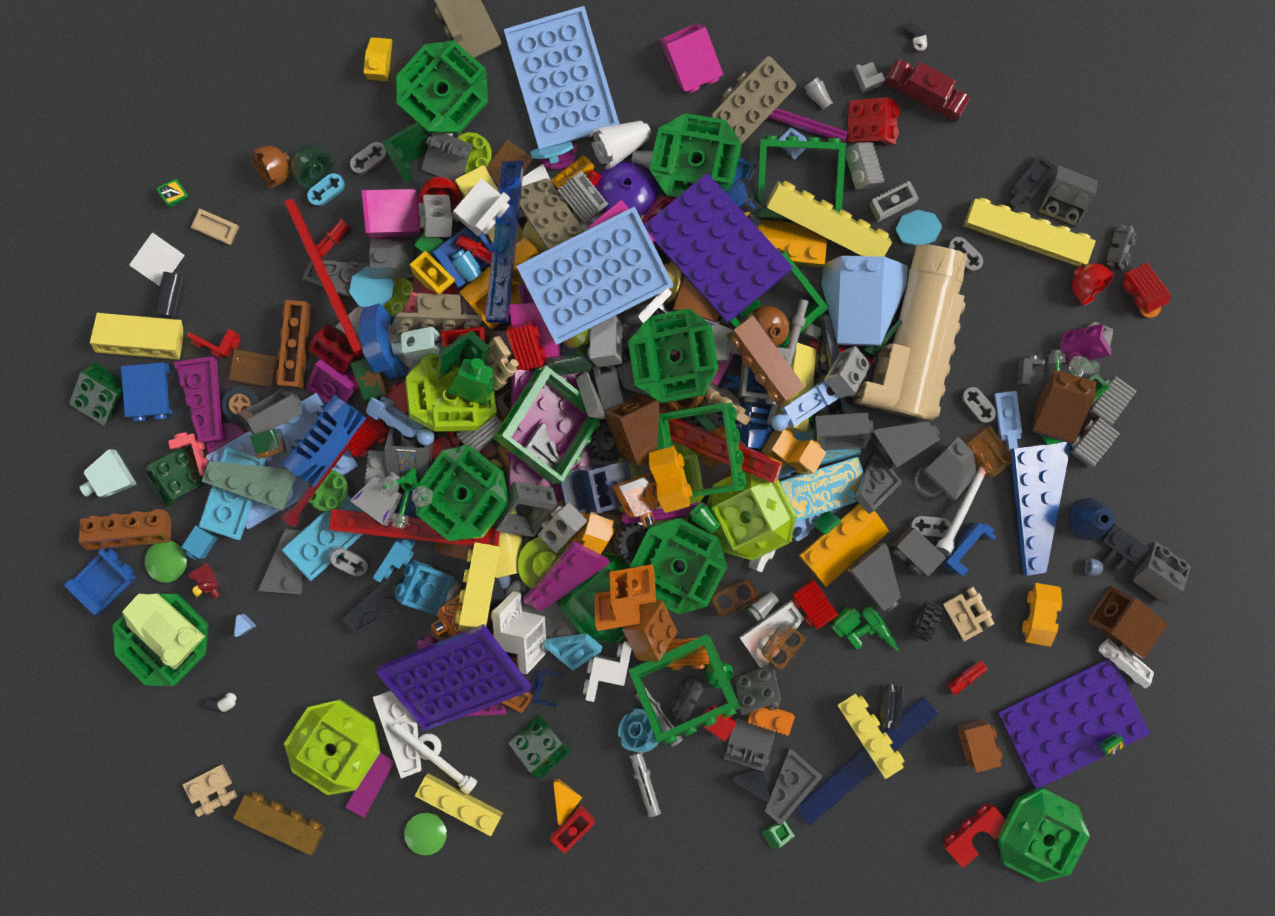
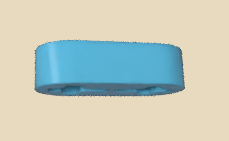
[307,173,345,207]

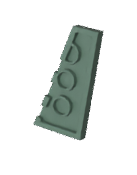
[202,461,296,510]

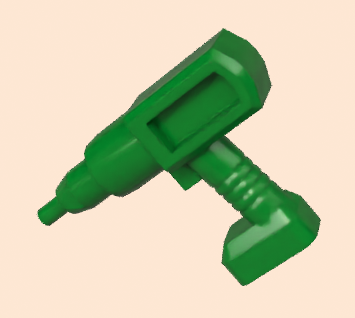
[847,605,898,651]

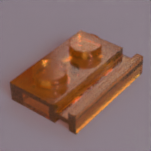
[486,140,533,189]
[229,349,278,387]
[966,426,1012,478]

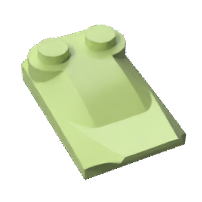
[122,593,205,669]

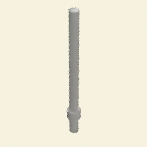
[767,299,808,425]

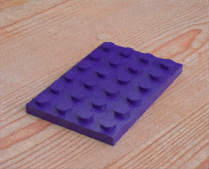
[644,173,793,324]
[376,624,531,731]
[997,658,1151,789]

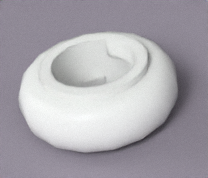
[418,733,442,760]

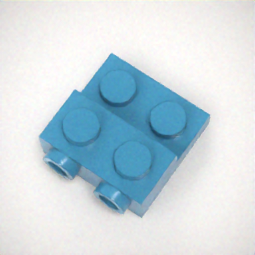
[373,538,415,582]
[395,560,455,616]

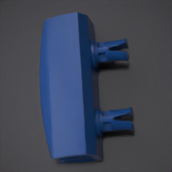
[717,364,772,450]
[282,395,366,487]

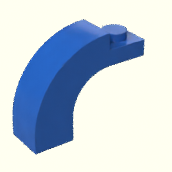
[359,303,409,380]

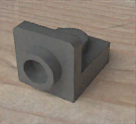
[1017,355,1045,386]

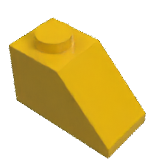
[364,37,392,81]
[410,251,455,295]

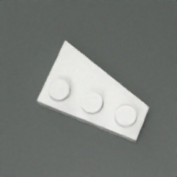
[739,600,804,668]

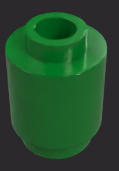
[829,607,861,638]

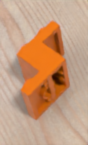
[595,564,656,631]

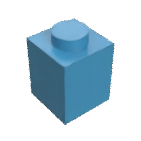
[182,526,218,560]

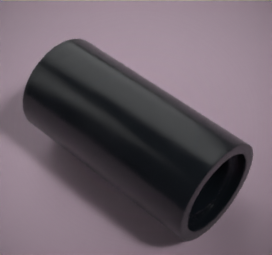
[153,271,184,318]

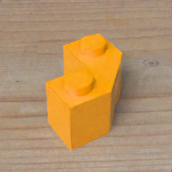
[761,429,826,475]
[649,446,692,513]
[565,513,614,555]
[1022,583,1062,647]

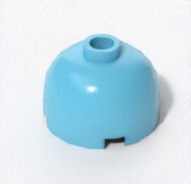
[618,709,661,753]

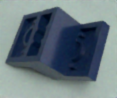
[559,460,632,513]

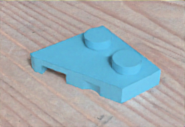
[543,634,602,670]

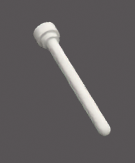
[936,466,987,556]
[391,723,477,795]

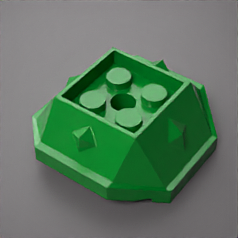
[396,40,488,134]
[649,113,742,198]
[628,308,718,403]
[416,445,509,541]
[630,518,727,614]
[560,552,632,643]
[112,594,208,686]
[997,786,1090,882]

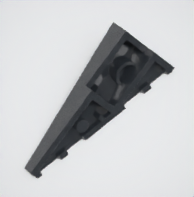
[811,315,857,429]

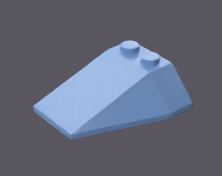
[821,256,908,346]

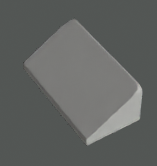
[576,372,606,419]

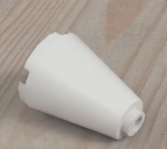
[590,121,651,169]

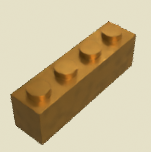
[233,791,326,856]

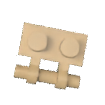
[486,336,518,390]
[705,388,751,425]
[942,586,995,641]
[183,764,237,817]

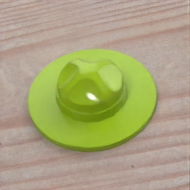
[518,537,567,588]

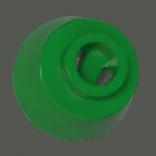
[705,661,733,688]

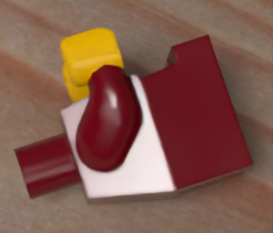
[188,563,220,600]

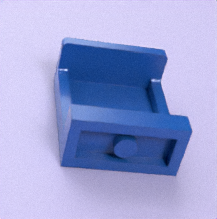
[430,226,499,288]
[121,363,173,422]
[942,523,996,576]
[64,548,137,615]

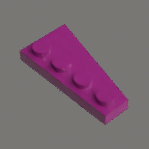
[173,356,223,443]
[523,541,609,611]

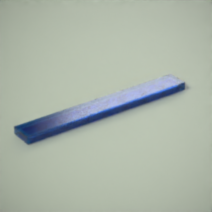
[485,161,524,323]
[796,697,939,825]

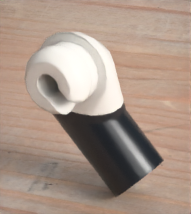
[904,22,927,51]
[204,693,237,713]

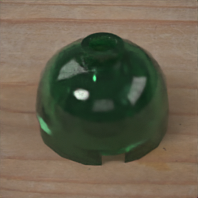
[290,145,333,188]

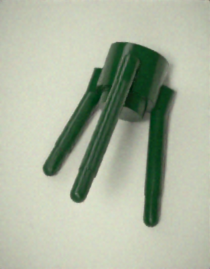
[860,320,902,358]

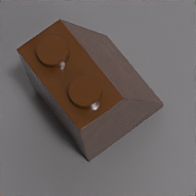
[1032,369,1096,444]
[604,394,659,466]
[1086,586,1168,659]

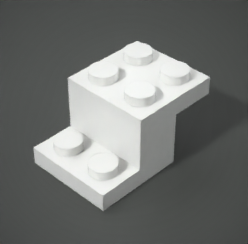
[452,178,510,236]
[491,591,547,674]
[583,638,632,702]

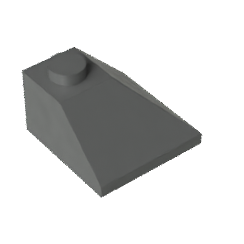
[370,238,414,279]
[923,437,976,502]

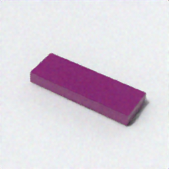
[346,752,395,817]

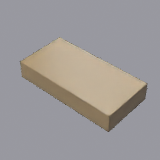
[191,208,239,245]

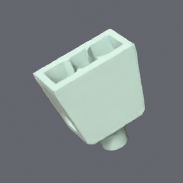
[392,327,442,361]
[80,449,136,497]

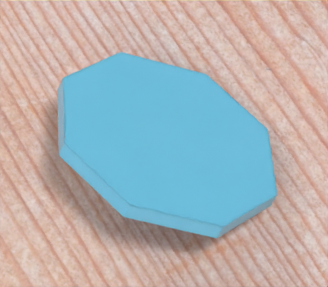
[530,142,573,164]
[896,210,942,246]
[349,267,394,308]

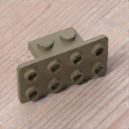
[434,0,501,58]
[712,56,796,143]
[512,178,584,250]
[391,293,482,337]

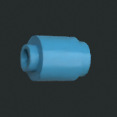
[451,249,482,282]

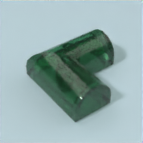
[547,340,594,376]

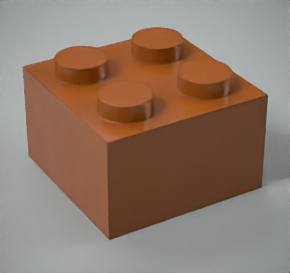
[622,600,677,662]
[957,719,1003,773]

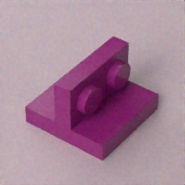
[306,359,359,404]

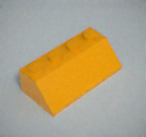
[758,219,827,268]
[460,237,540,330]
[798,502,889,587]

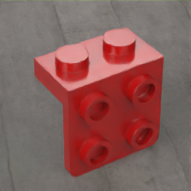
[847,97,900,145]

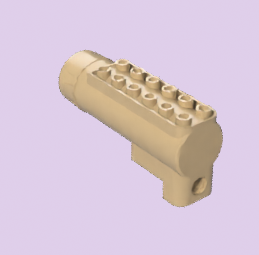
[852,244,967,421]

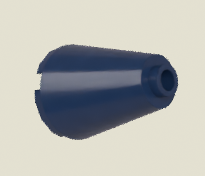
[1069,498,1114,540]

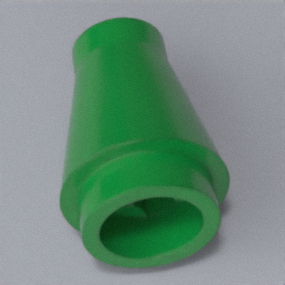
[688,502,721,535]

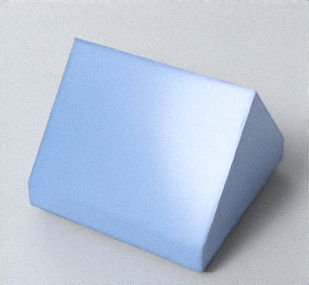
[234,614,256,637]

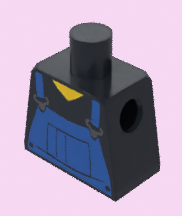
[725,178,763,228]

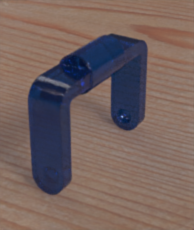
[533,669,564,707]

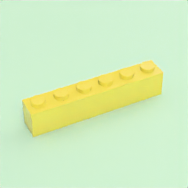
[766,181,892,257]
[963,198,1095,267]

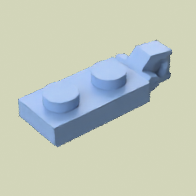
[994,391,1022,451]

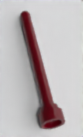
[281,440,351,527]

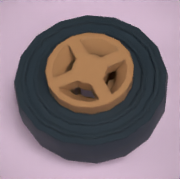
[222,386,260,424]

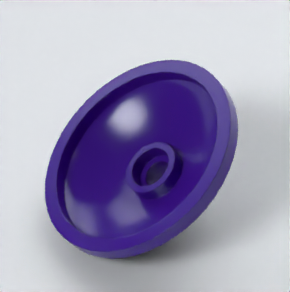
[595,162,658,217]

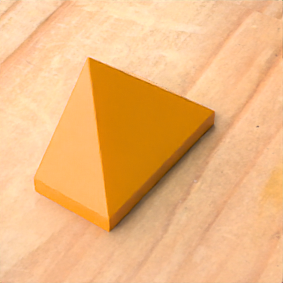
[551,155,594,189]
[554,779,582,825]

